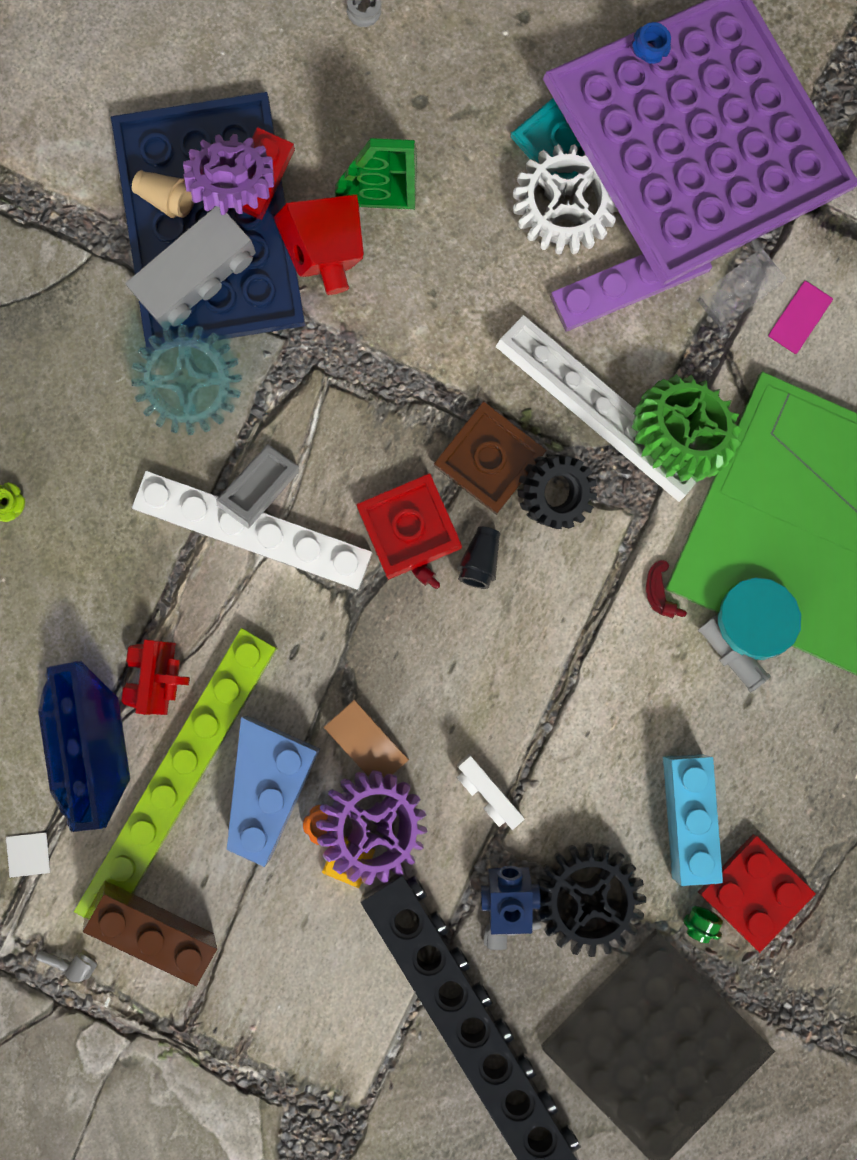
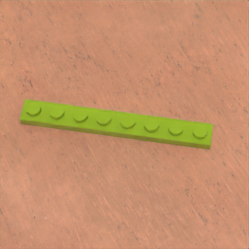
[74,628,278,918]

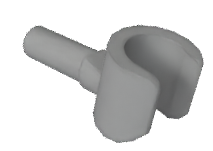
[484,919,541,950]
[36,950,97,982]

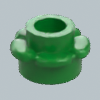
[683,906,723,943]

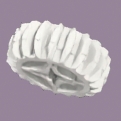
[513,144,618,255]

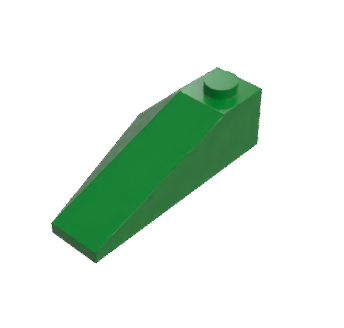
[335,138,417,210]

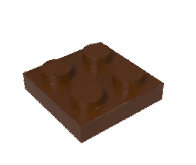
[434,401,547,515]

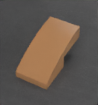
[324,700,409,779]

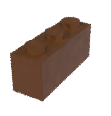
[83,880,217,987]

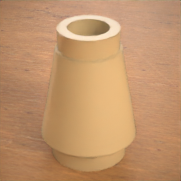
[132,170,194,218]

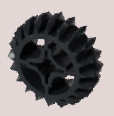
[536,842,646,957]

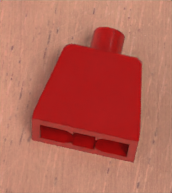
[274,194,364,295]

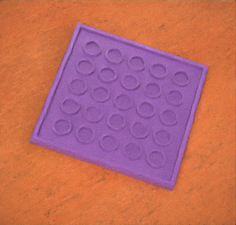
[543,0,857,286]

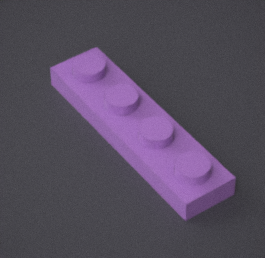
[550,254,712,332]

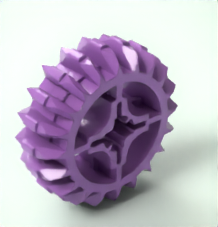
[316,770,428,885]

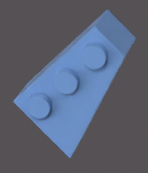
[227,716,320,867]

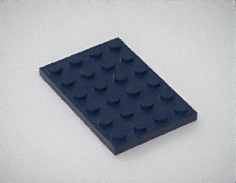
[111,92,306,351]

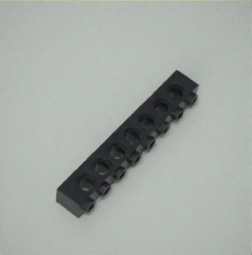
[360,870,581,1160]

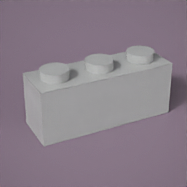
[125,206,256,330]

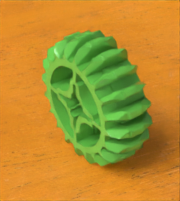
[631,374,742,482]

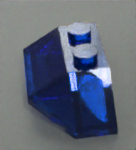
[38,661,130,832]

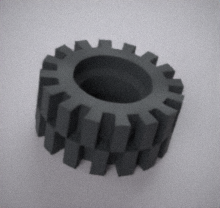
[517,453,597,529]

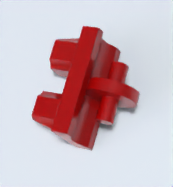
[121,640,190,715]

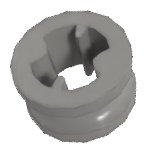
[347,0,382,27]

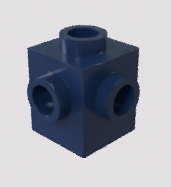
[481,866,540,935]

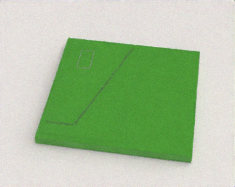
[664,371,857,676]

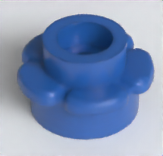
[632,22,671,64]

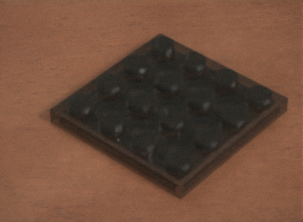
[541,929,775,1160]

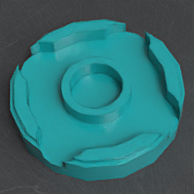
[718,578,801,660]

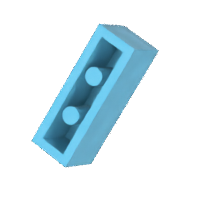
[663,754,723,886]

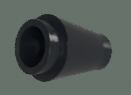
[457,526,501,589]

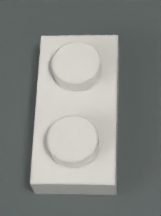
[457,754,525,830]

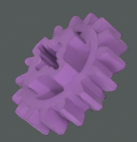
[183,134,274,215]

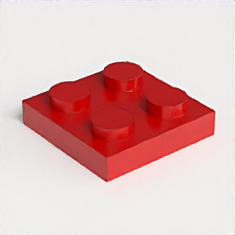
[356,473,462,580]
[698,834,816,953]

